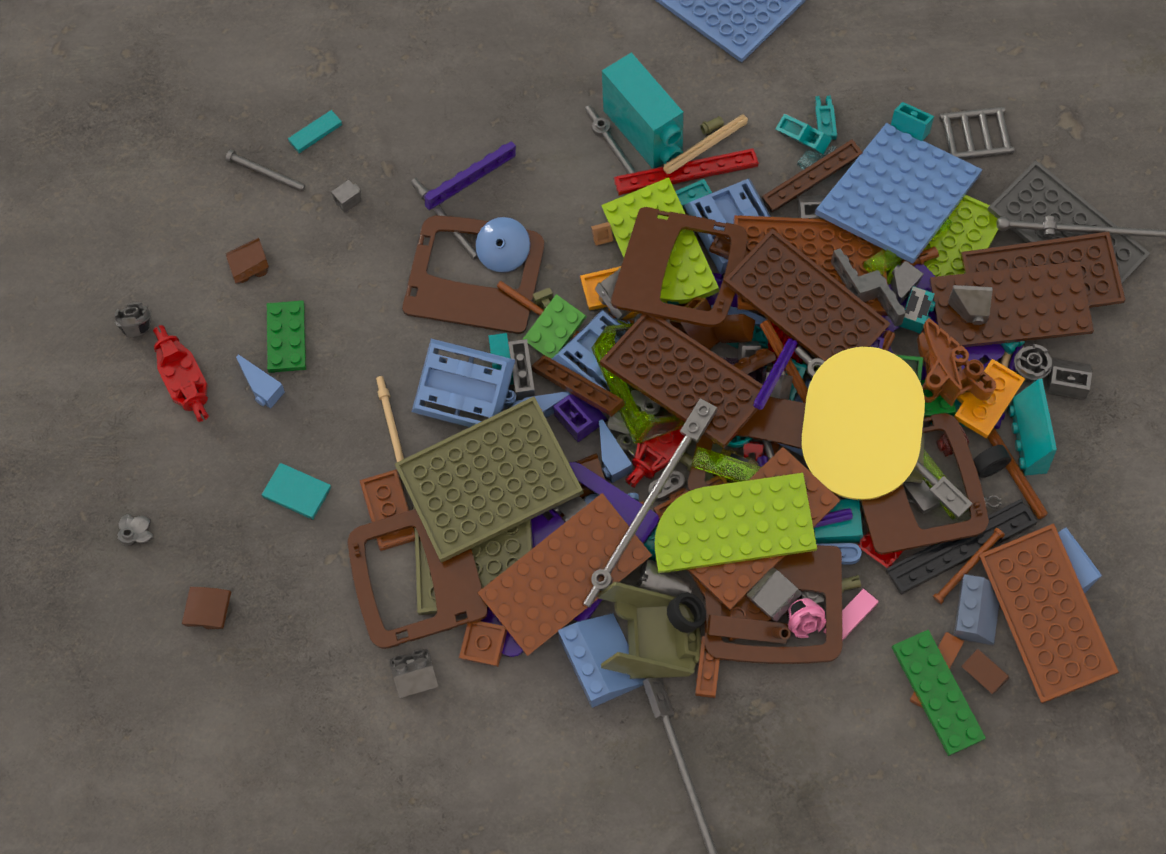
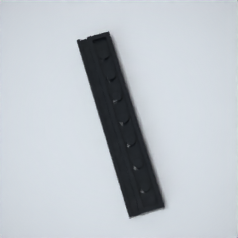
[886,499,1037,595]

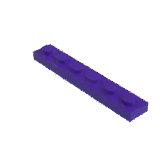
[424,141,516,211]

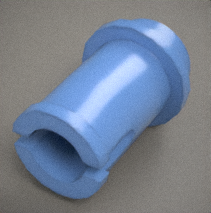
[504,390,516,409]

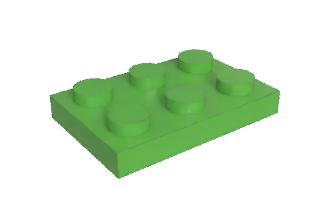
[523,294,587,359]

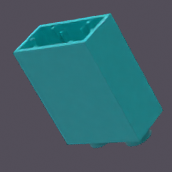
[602,52,684,169]

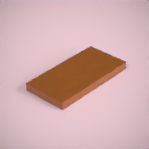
[360,469,415,551]

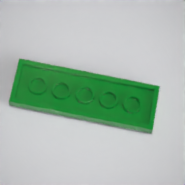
[891,629,986,757]

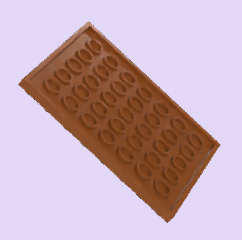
[733,215,888,316]

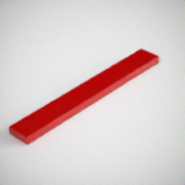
[614,148,759,195]

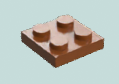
[459,621,507,667]

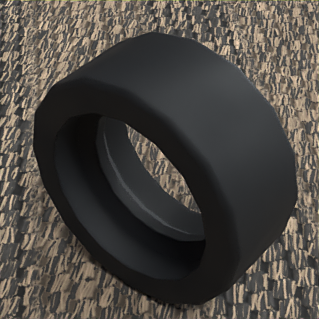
[973,445,1011,478]
[667,592,706,633]

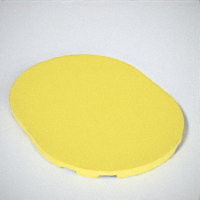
[801,347,925,500]

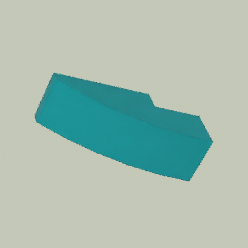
[775,114,832,154]

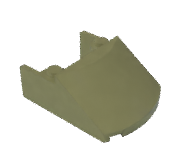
[598,582,701,679]

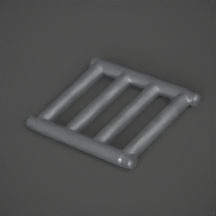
[939,107,1015,159]

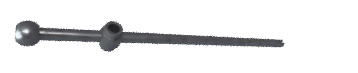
[996,216,1166,238]

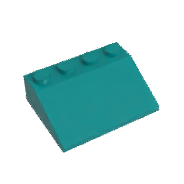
[1008,379,1057,476]

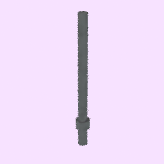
[411,178,478,260]

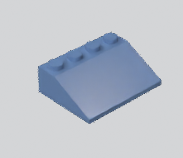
[558,613,645,708]

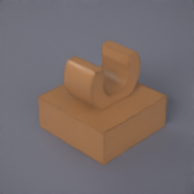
[591,222,613,245]

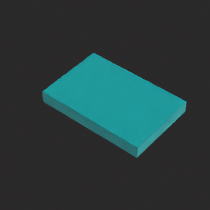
[261,463,332,520]

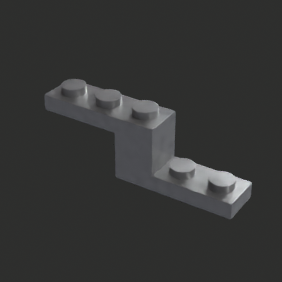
[831,248,905,326]

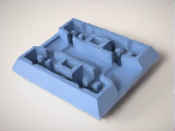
[683,178,771,274]
[552,310,638,412]
[412,339,515,427]

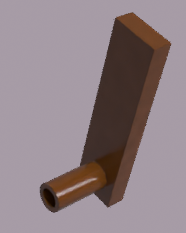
[707,615,791,644]

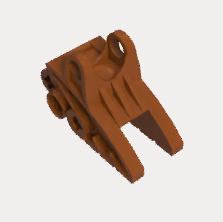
[917,318,996,406]

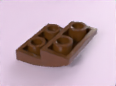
[182,587,231,629]

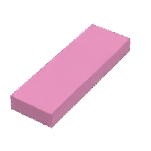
[824,589,879,640]

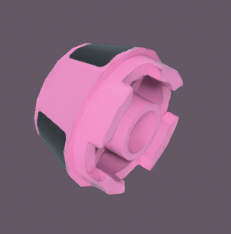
[787,598,826,638]

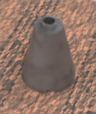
[636,559,692,597]

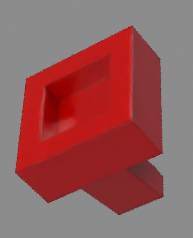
[743,441,764,461]

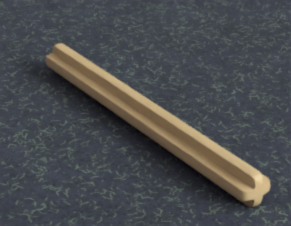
[663,115,748,174]

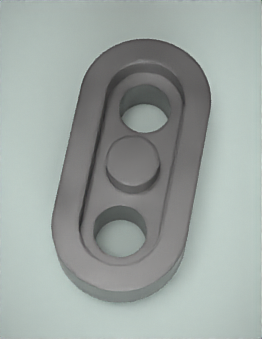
[648,471,685,501]

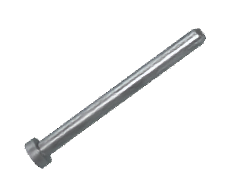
[226,150,305,191]

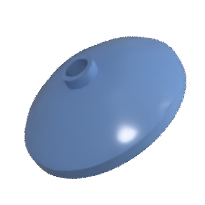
[476,217,530,273]

